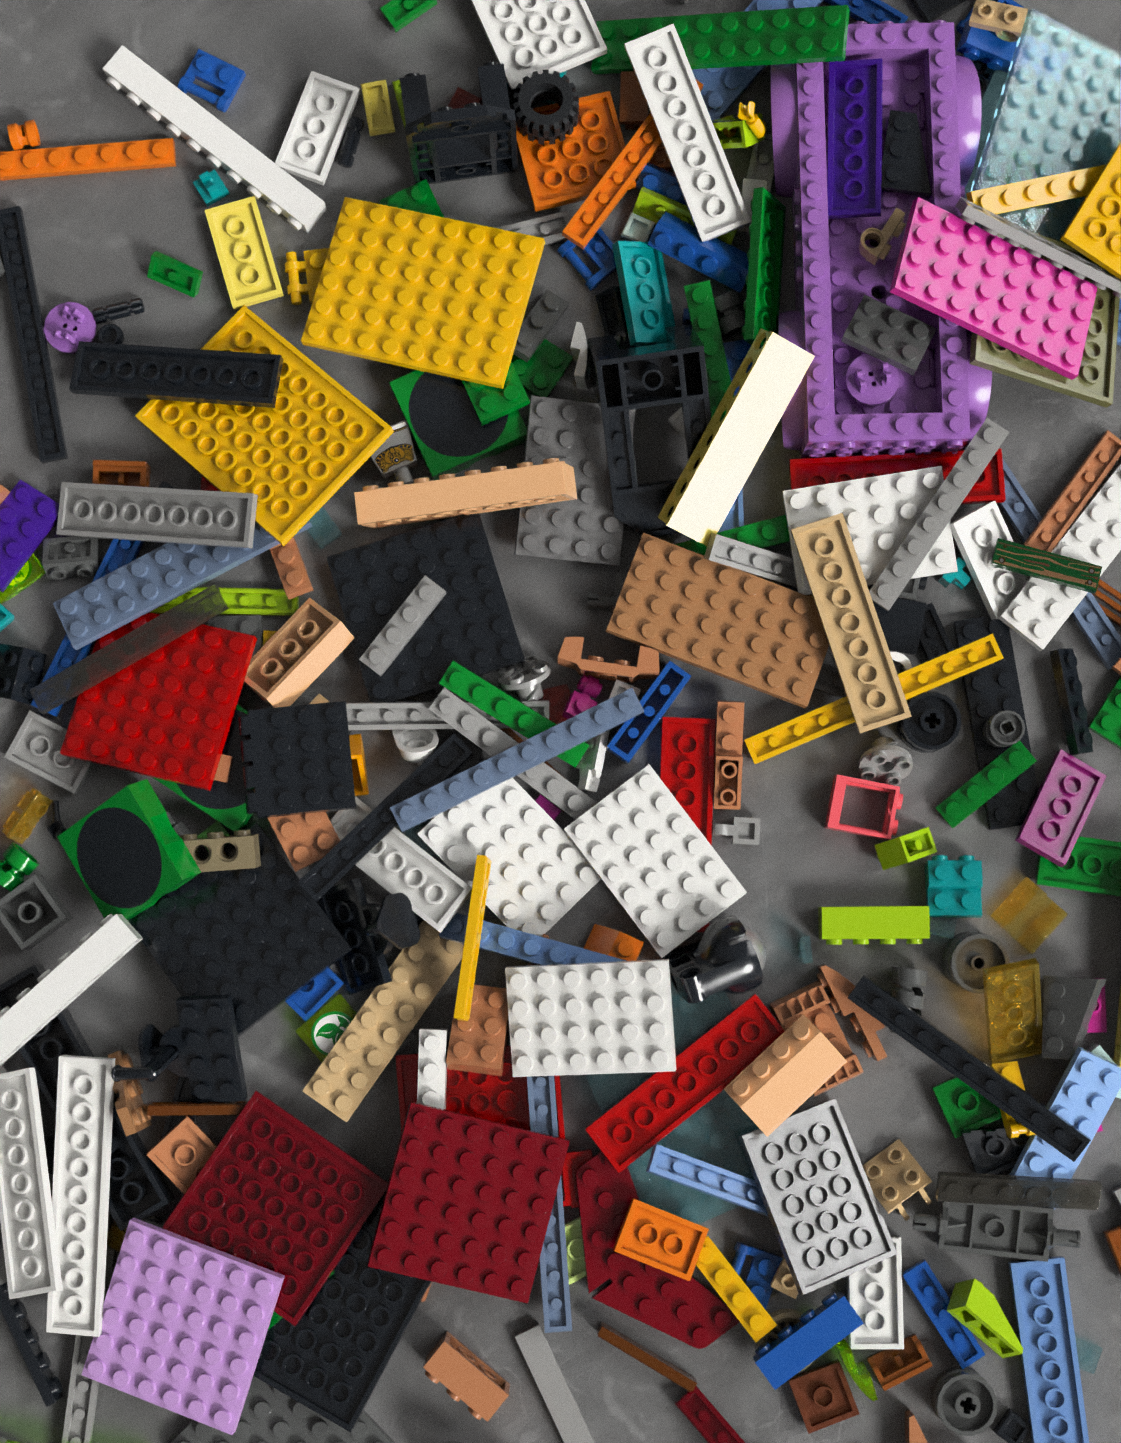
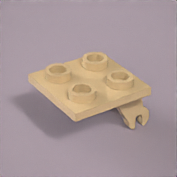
[862,1139,932,1221]

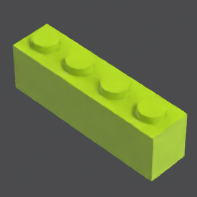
[818,906,930,945]

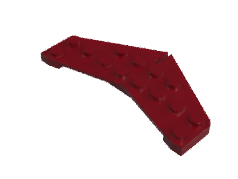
[575,1150,740,1349]

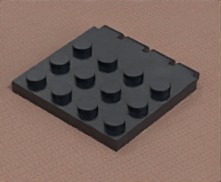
[238,701,356,819]

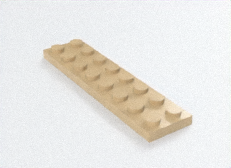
[791,513,912,734]
[303,921,464,1123]

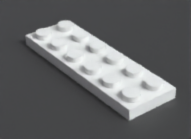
[330,796,472,933]

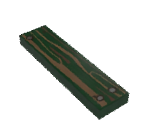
[990,538,1102,594]

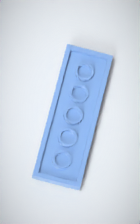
[1003,1046,1121,1210]

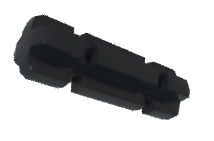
[338,117,364,168]
[93,298,145,324]

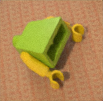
[712,101,767,149]

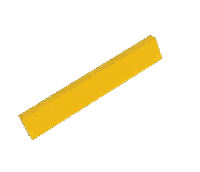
[454,855,492,1021]

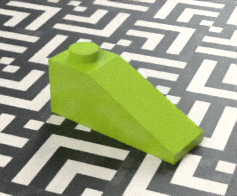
[947,1278,1024,1358]

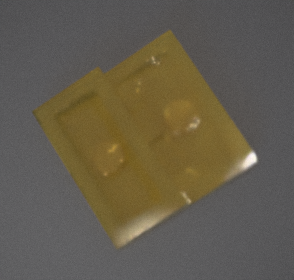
[991,877,1068,955]

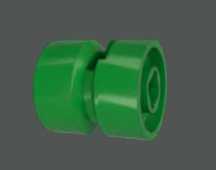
[0,842,39,892]

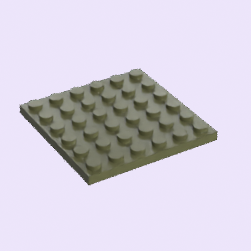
[969,225,1120,408]

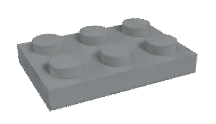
[4,710,93,794]

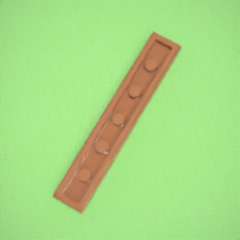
[1023,430,1121,552]

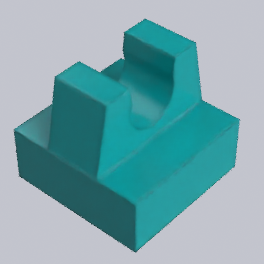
[193,169,230,207]
[938,557,972,590]

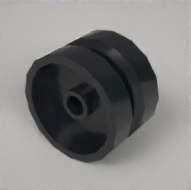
[897,692,961,753]

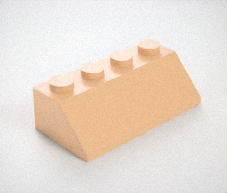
[244,597,354,708]
[724,1015,847,1137]

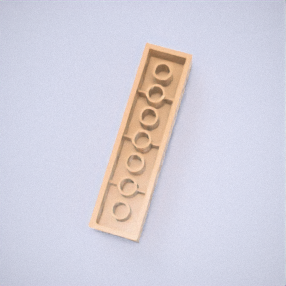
[354,458,577,529]

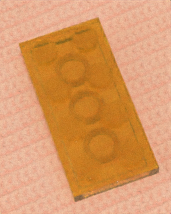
[983,958,1043,1064]

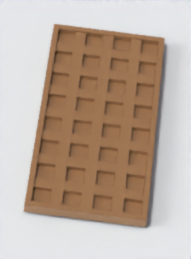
[606,533,829,708]

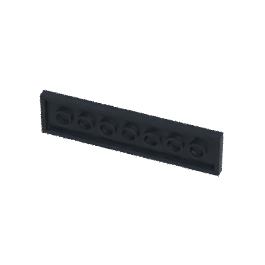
[69,341,283,408]
[953,616,1038,830]

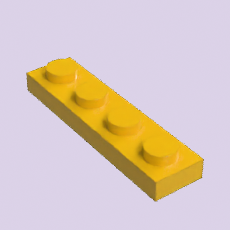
[696,1236,777,1342]

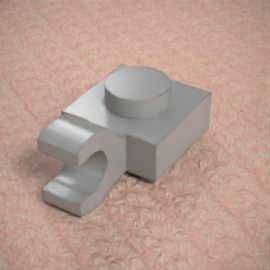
[712,817,760,845]

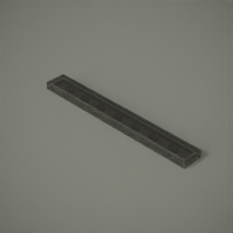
[30,584,229,714]

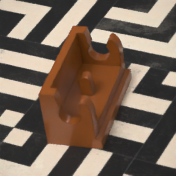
[619,71,650,130]
[93,460,151,487]
[866,1333,933,1391]

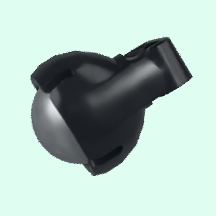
[663,916,766,1003]

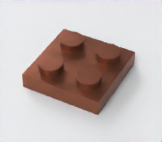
[788,1360,860,1434]

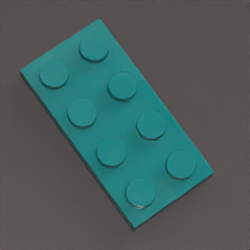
[612,241,675,346]

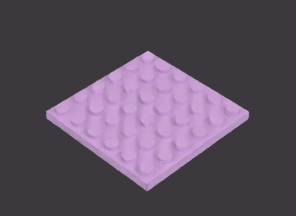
[82,1218,285,1435]

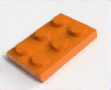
[613,1198,709,1281]

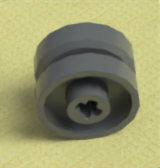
[942,931,1010,993]
[931,1366,998,1436]

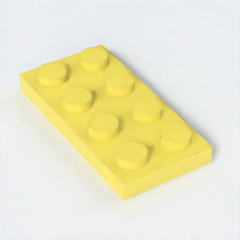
[205,196,284,310]

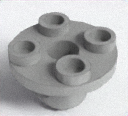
[498,655,551,701]
[859,737,913,786]

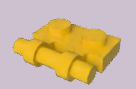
[284,248,329,305]

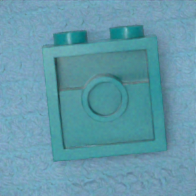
[924,855,983,918]

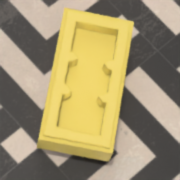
[361,80,395,136]

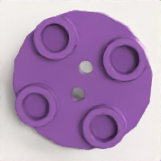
[44,302,97,354]
[845,354,899,406]

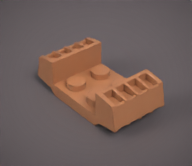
[558,637,660,683]
[769,981,864,1097]

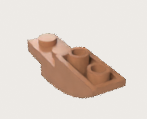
[270,537,313,600]
[713,700,744,810]
[816,965,887,1061]

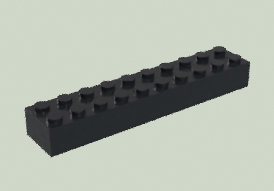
[0,964,174,1231]

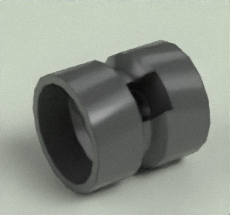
[714,291,745,340]
[983,710,1025,748]
[890,966,928,1009]

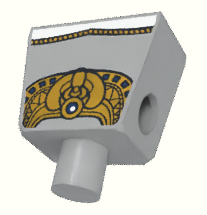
[370,420,418,484]

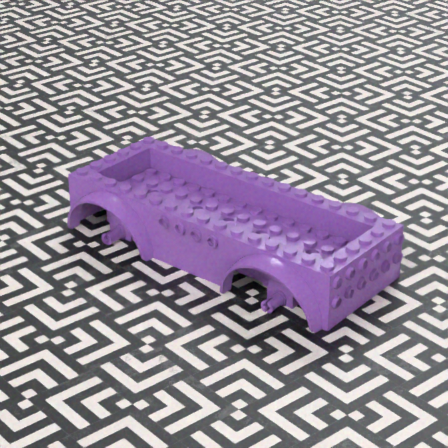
[771,20,992,458]

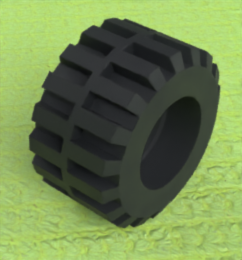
[513,70,579,145]

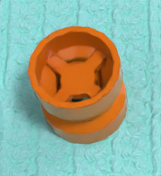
[7,119,41,150]

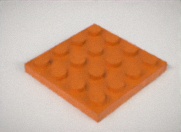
[516,91,636,212]

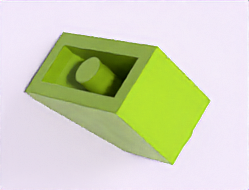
[874,827,937,870]

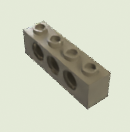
[180,829,261,872]

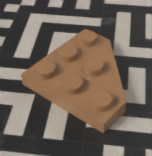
[108,1050,153,1137]

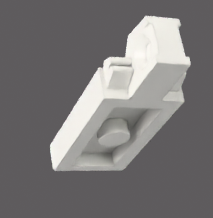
[576,730,610,792]

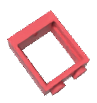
[824,774,903,841]

